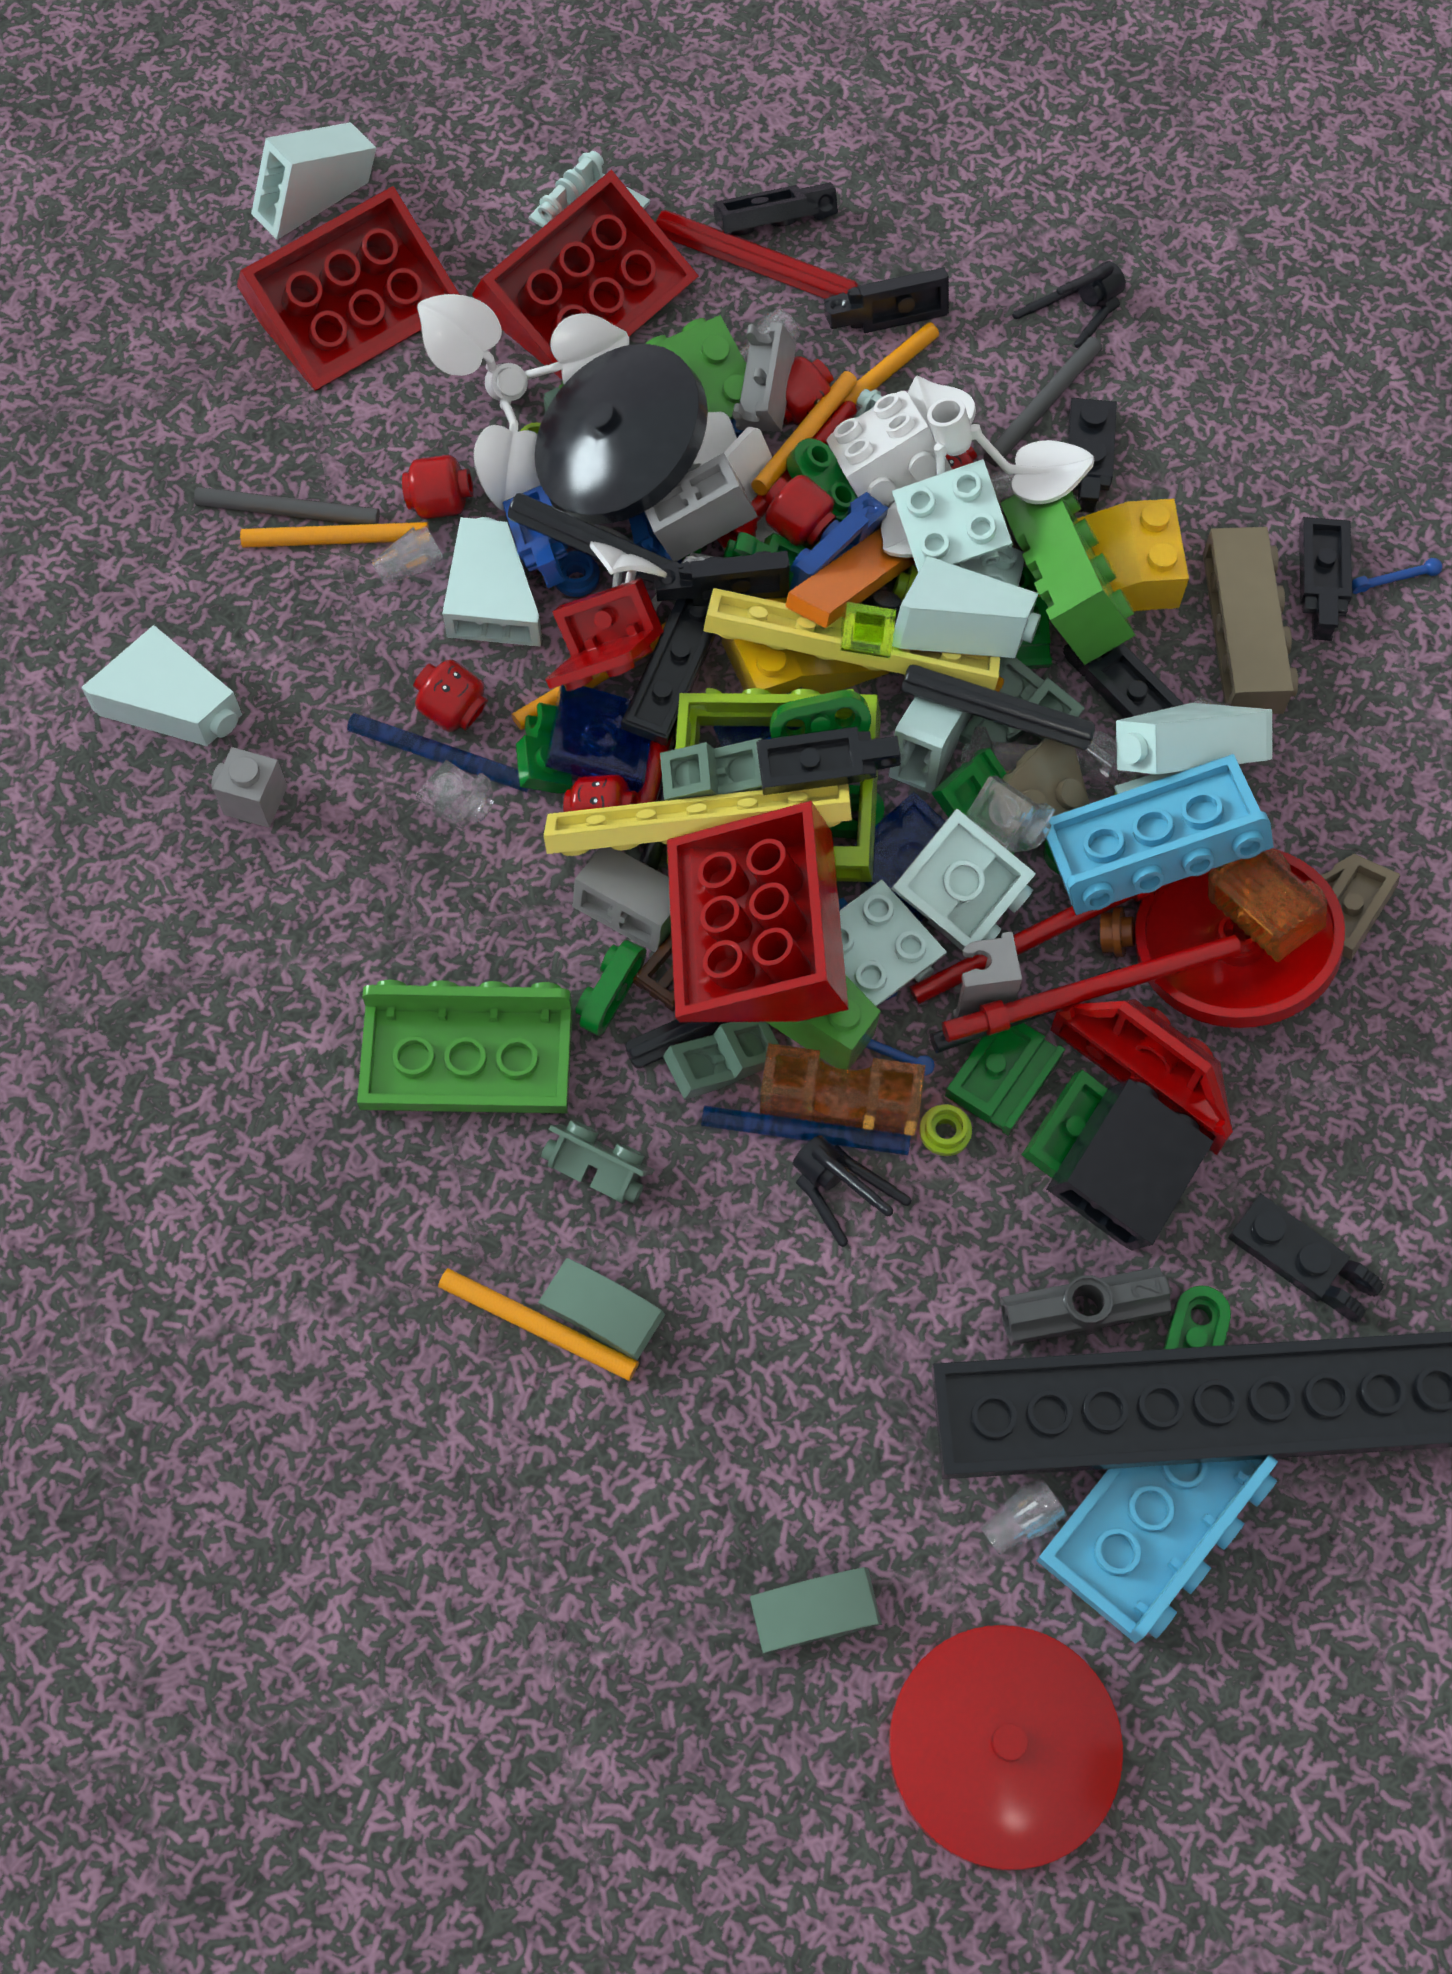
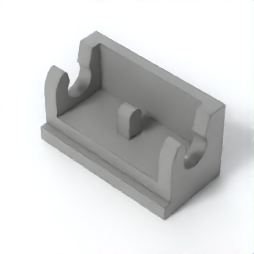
[732,322,796,432]
[645,453,758,561]
[572,847,671,952]
[953,932,1022,1018]

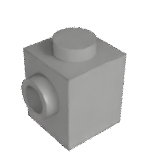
[211,747,288,828]

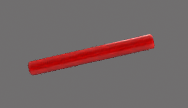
[655,210,858,299]

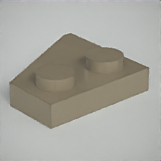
[992,738,1090,837]
[1320,854,1400,960]

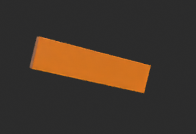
[785,528,915,628]

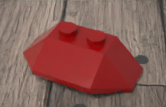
[1050,999,1233,1155]

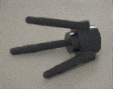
[1012,261,1126,348]
[793,1135,912,1247]

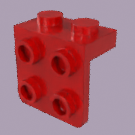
[545,578,664,691]

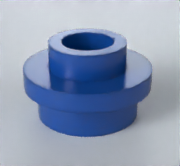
[555,551,600,597]

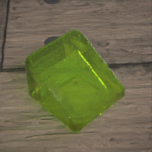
[841,602,896,658]

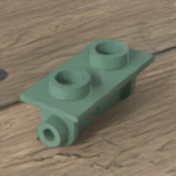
[541,1120,655,1204]

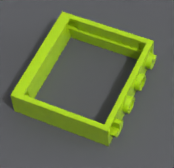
[667,688,881,882]

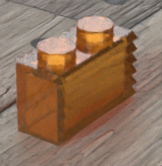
[1208,849,1327,962]

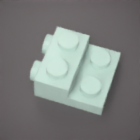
[891,809,1036,951]

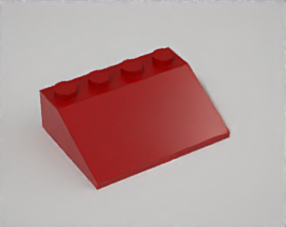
[472,169,699,379]
[237,186,460,391]
[667,801,849,1022]

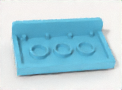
[1041,754,1274,915]
[1036,1455,1278,1644]

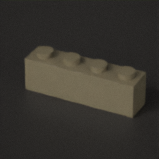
[1203,527,1298,714]

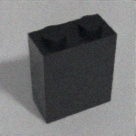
[1046,1079,1214,1251]

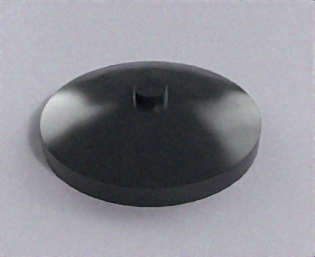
[535,344,708,524]

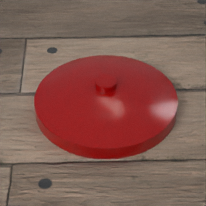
[1135,848,1345,1028]
[889,1625,1123,1871]

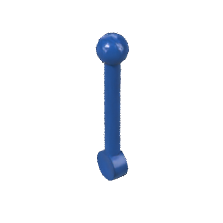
[1352,558,1443,594]
[866,1039,935,1076]

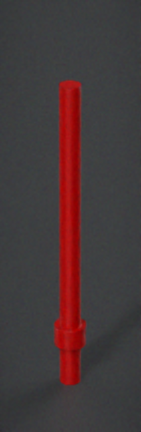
[909,890,1156,1005]
[942,935,1241,1042]

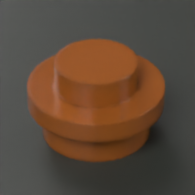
[1100,907,1135,958]

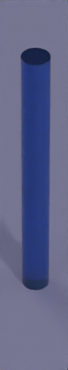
[347,713,528,793]
[701,1105,911,1156]

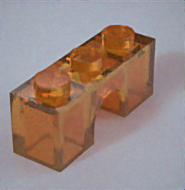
[760,1043,926,1136]

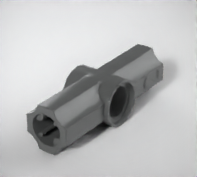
[1000,1267,1172,1346]

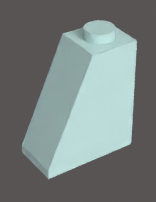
[251,122,376,240]
[442,517,542,647]
[890,556,1041,658]
[81,625,242,746]
[889,696,972,794]
[1116,703,1272,775]

